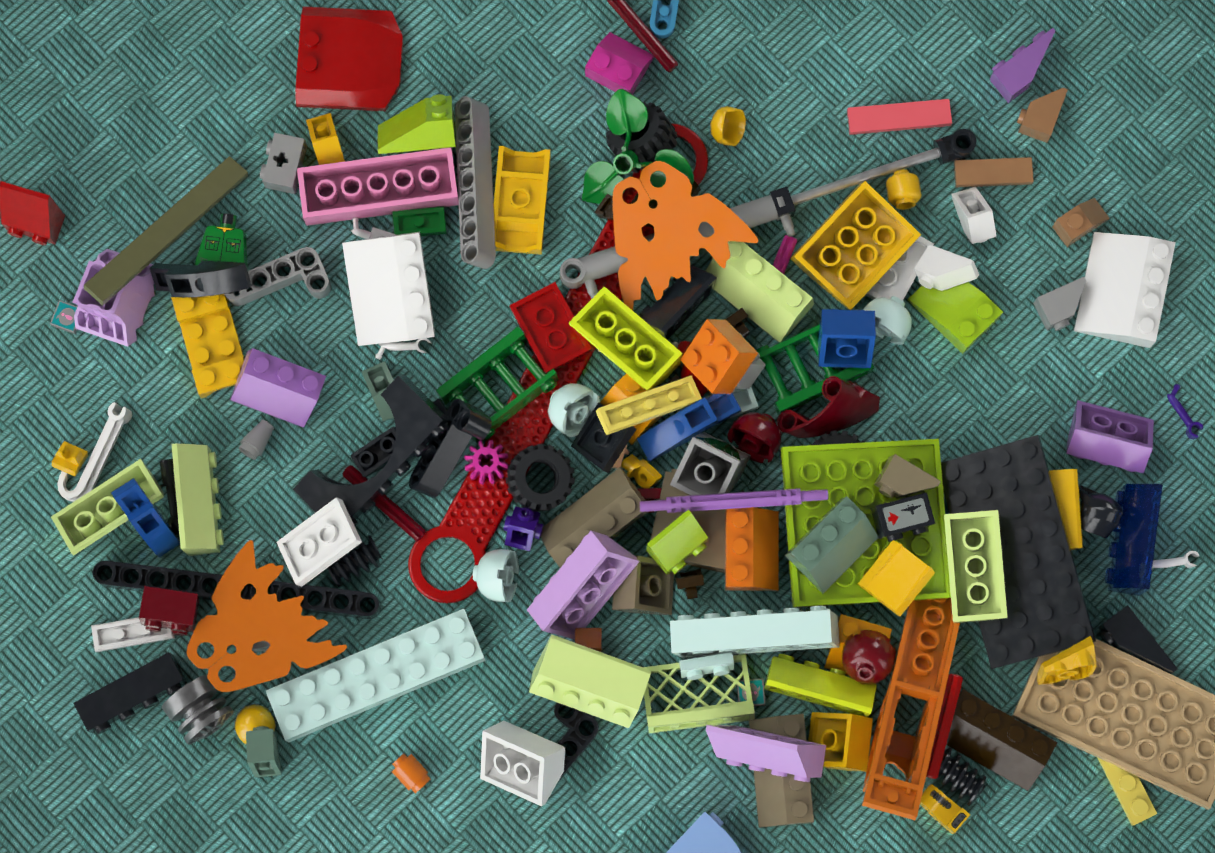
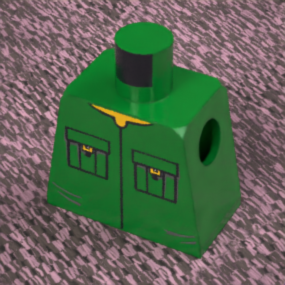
[195,213,248,271]

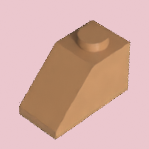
[1017,88,1068,143]
[1052,198,1110,247]

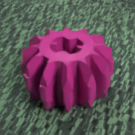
[464,440,509,485]

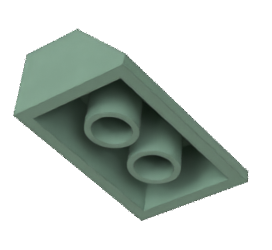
[785,496,879,594]

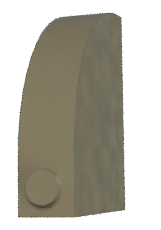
[647,469,726,573]

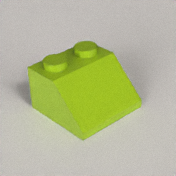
[646,510,708,575]

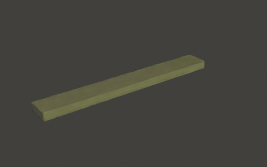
[84,156,248,306]

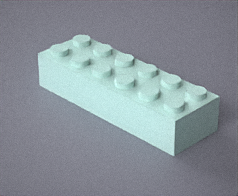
[670,606,840,658]

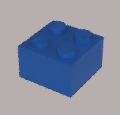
[818,309,876,368]

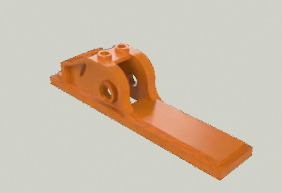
[862,598,960,820]

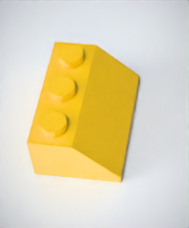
[1049,469,1083,550]

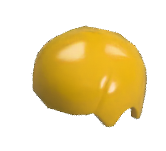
[710,106,746,146]
[235,704,276,744]

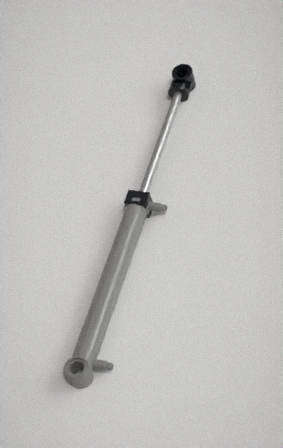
[560,129,977,299]

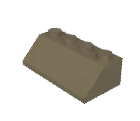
[540,467,648,568]
[749,714,814,828]

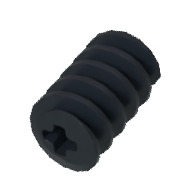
[327,535,383,587]
[938,747,987,806]

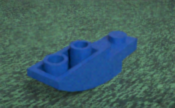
[637,393,741,462]
[111,478,180,557]

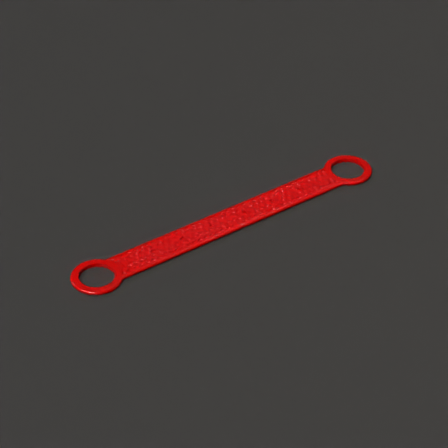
[408,123,708,603]

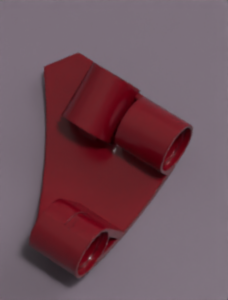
[777,376,880,438]

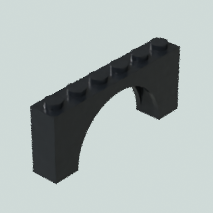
[293,375,450,527]

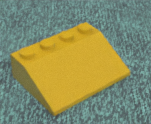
[790,181,921,310]

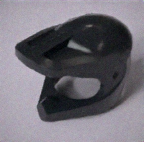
[1078,485,1123,539]

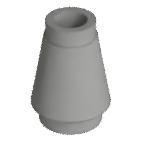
[239,420,274,460]

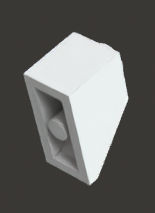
[951,186,997,244]
[914,245,979,291]

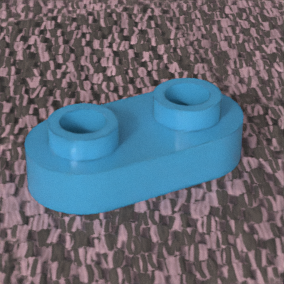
[650,0,679,38]

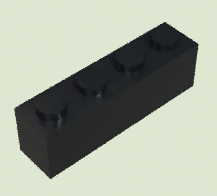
[73,652,187,735]

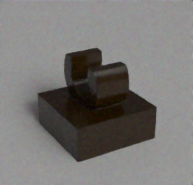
[725,308,750,338]
[675,569,704,600]

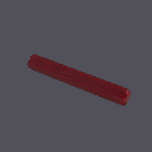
[607,0,678,73]
[342,465,426,541]

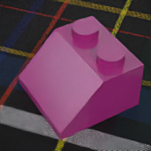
[585,32,654,95]

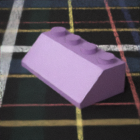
[527,531,640,639]
[706,725,826,782]

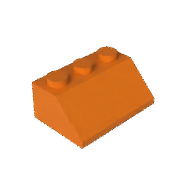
[725,507,779,591]

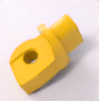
[621,454,662,488]

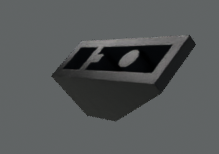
[1098,605,1178,674]

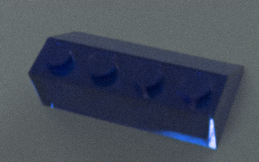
[1105,484,1163,596]

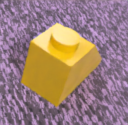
[306,113,345,165]

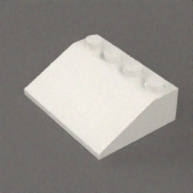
[342,232,435,346]
[1074,232,1176,348]

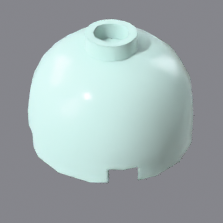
[863,296,912,345]
[548,383,600,437]
[473,549,519,602]

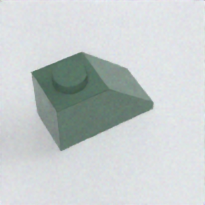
[361,361,394,421]
[246,726,282,778]

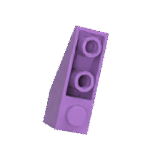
[990,28,1055,103]

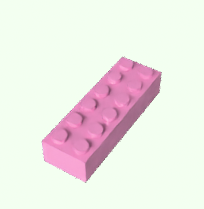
[297,147,459,226]

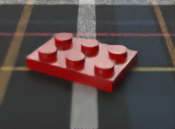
[509,282,592,374]

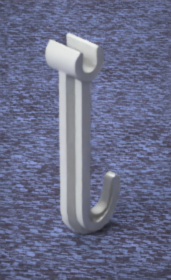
[57,402,132,502]

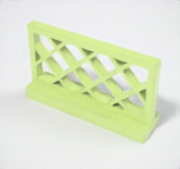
[643,654,755,733]

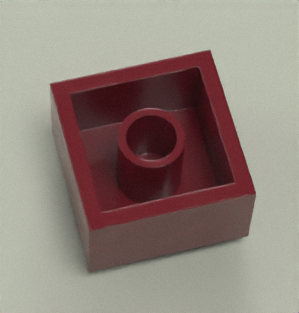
[139,586,199,636]

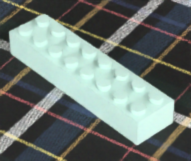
[266,609,486,743]

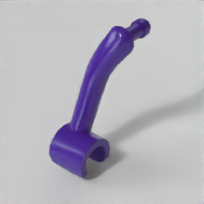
[1167,384,1203,440]

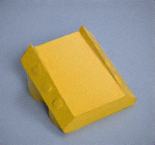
[858,540,935,616]
[1037,636,1097,685]

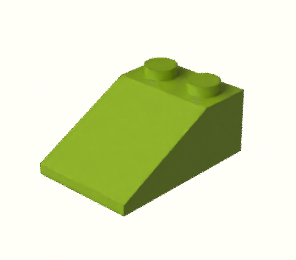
[378,94,456,154]
[908,282,1003,354]

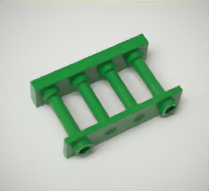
[756,324,874,416]
[436,327,559,443]

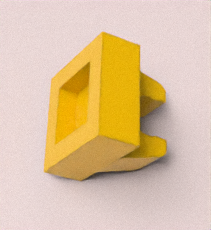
[52,441,88,477]

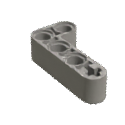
[225,247,331,306]

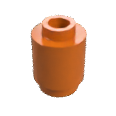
[392,754,431,794]

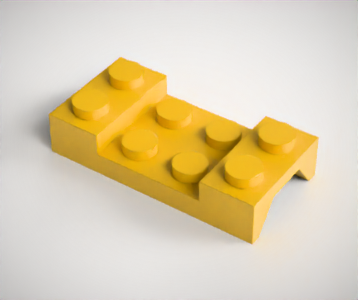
[493,146,551,255]
[171,294,244,398]

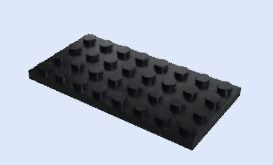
[941,435,1096,669]

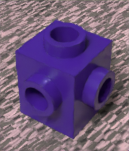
[503,506,543,551]

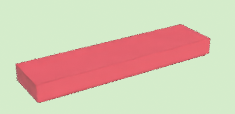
[847,99,952,135]

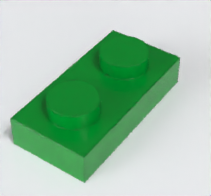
[392,206,447,236]

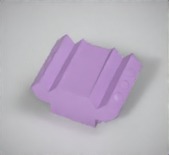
[72,249,155,346]

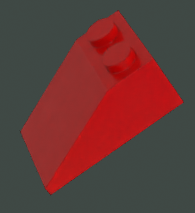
[0,181,65,245]

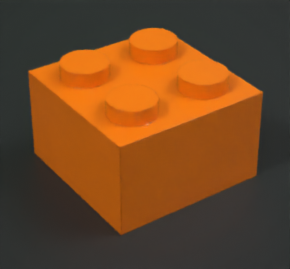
[680,319,758,394]

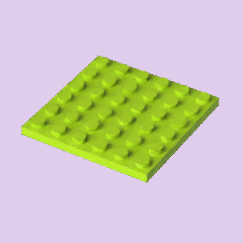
[781,439,951,607]

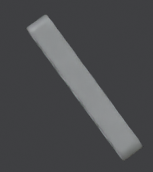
[455,96,496,269]

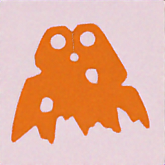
[613,161,758,310]
[187,540,347,692]

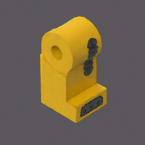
[920,784,971,834]

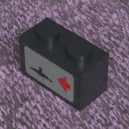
[870,493,935,542]

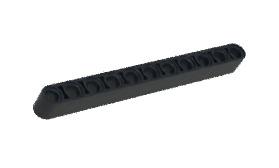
[92,561,381,619]

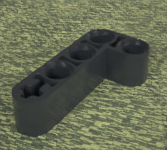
[409,399,492,498]
[528,703,599,803]

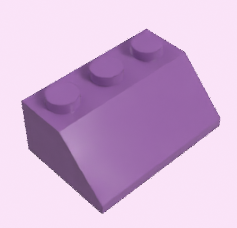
[230,348,326,427]
[1066,400,1154,473]

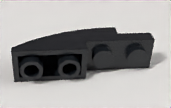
[149,260,252,298]
[350,398,448,478]

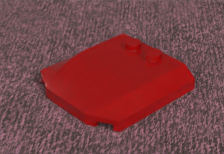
[295,7,403,111]

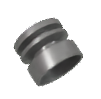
[161,674,234,745]

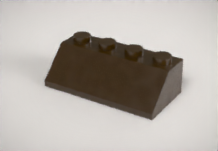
[946,689,1058,791]

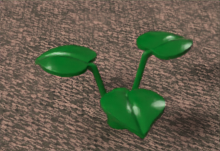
[582,89,694,204]

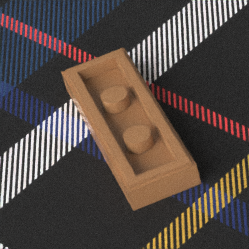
[954,157,1034,188]

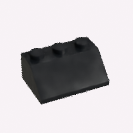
[639,265,717,340]

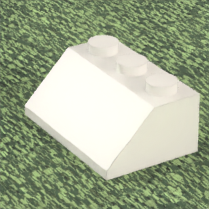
[480,721,565,806]

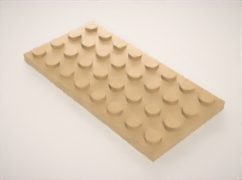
[1012,639,1215,810]

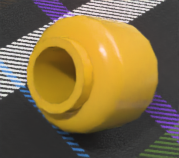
[886,169,921,210]

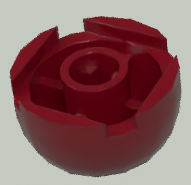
[727,412,782,463]
[842,630,896,685]

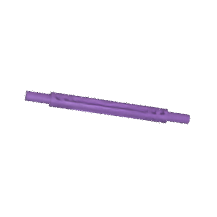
[640,488,828,513]

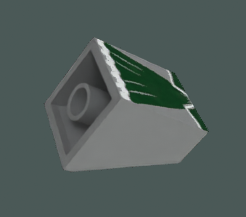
[670,432,751,495]

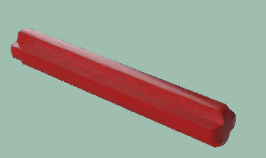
[926,674,963,779]

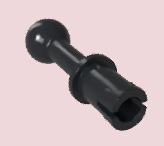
[159,459,179,535]

